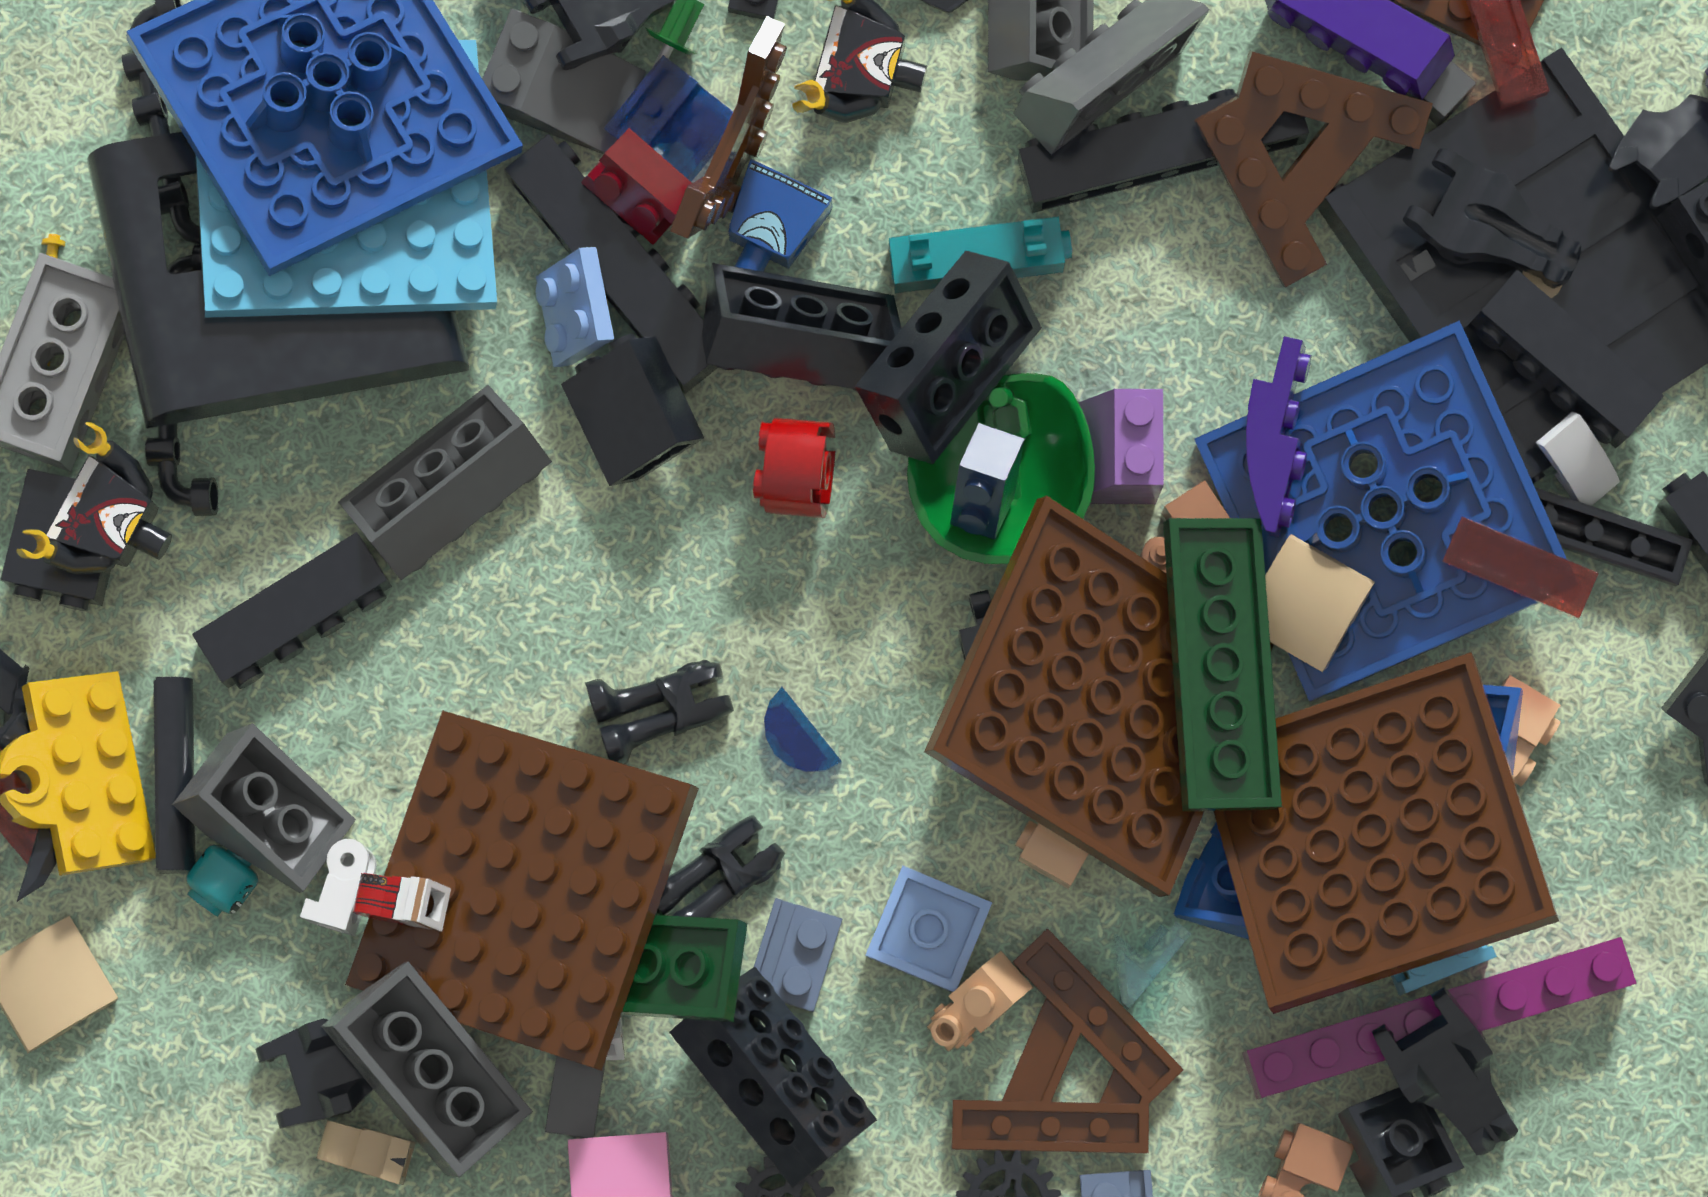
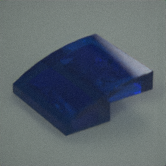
[604,55,733,182]

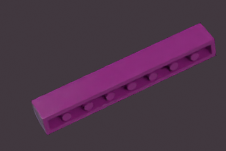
[1242,937,1637,1100]

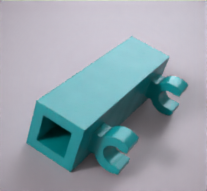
[888,216,1072,294]

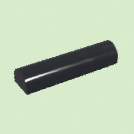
[1535,487,1693,587]
[153,677,196,874]

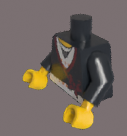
[792,0,928,123]
[17,422,172,575]

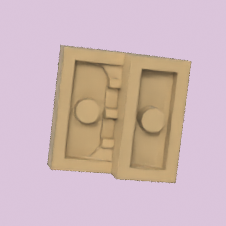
[1265,534,1375,672]
[0,915,118,1053]

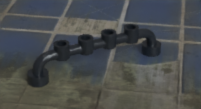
[121,0,201,245]
[145,245,218,516]

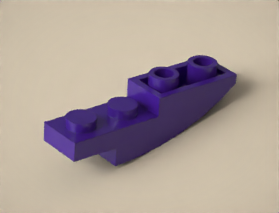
[1246,336,1312,538]

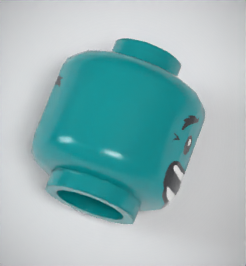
[186,844,259,917]

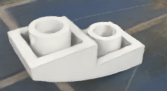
[1536,412,1620,506]

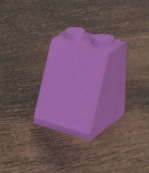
[1078,389,1164,504]

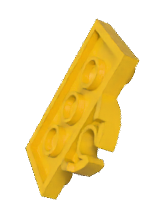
[0,671,156,876]

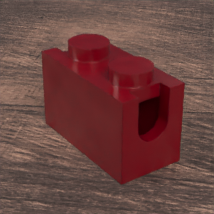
[581,128,692,245]

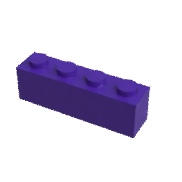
[1265,0,1455,100]

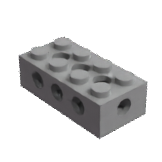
[0,253,125,472]

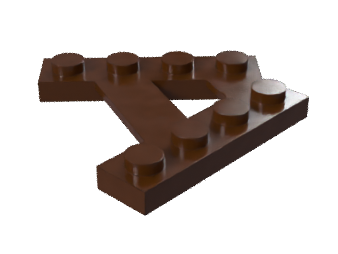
[670,17,787,239]
[1194,51,1433,288]
[952,928,1184,1154]

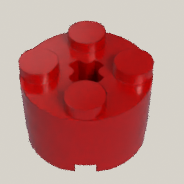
[753,418,836,518]

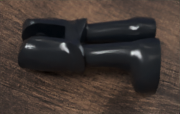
[585,659,734,764]
[657,815,785,918]

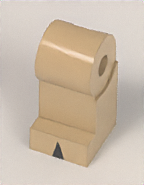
[316,1120,416,1185]

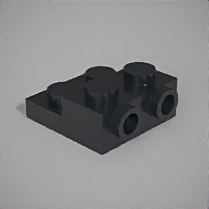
[1337,1087,1464,1197]

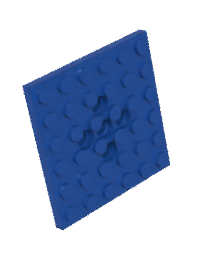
[126,0,523,276]
[1194,320,1578,702]

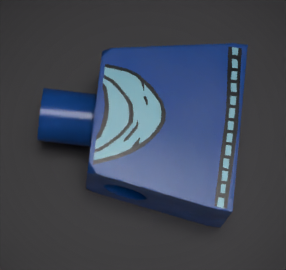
[728,159,833,272]

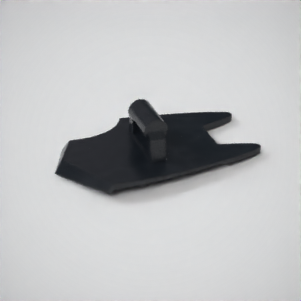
[1608,94,1708,210]

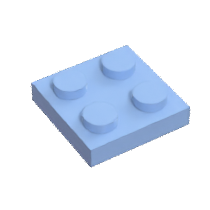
[536,247,614,367]
[865,865,992,992]

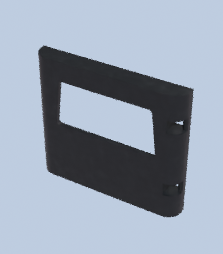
[87,132,469,429]

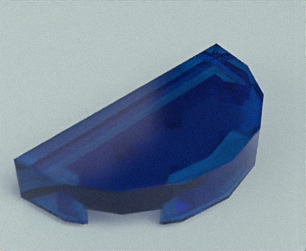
[764,687,842,773]

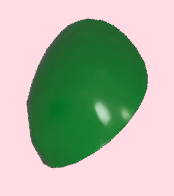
[907,373,1095,564]

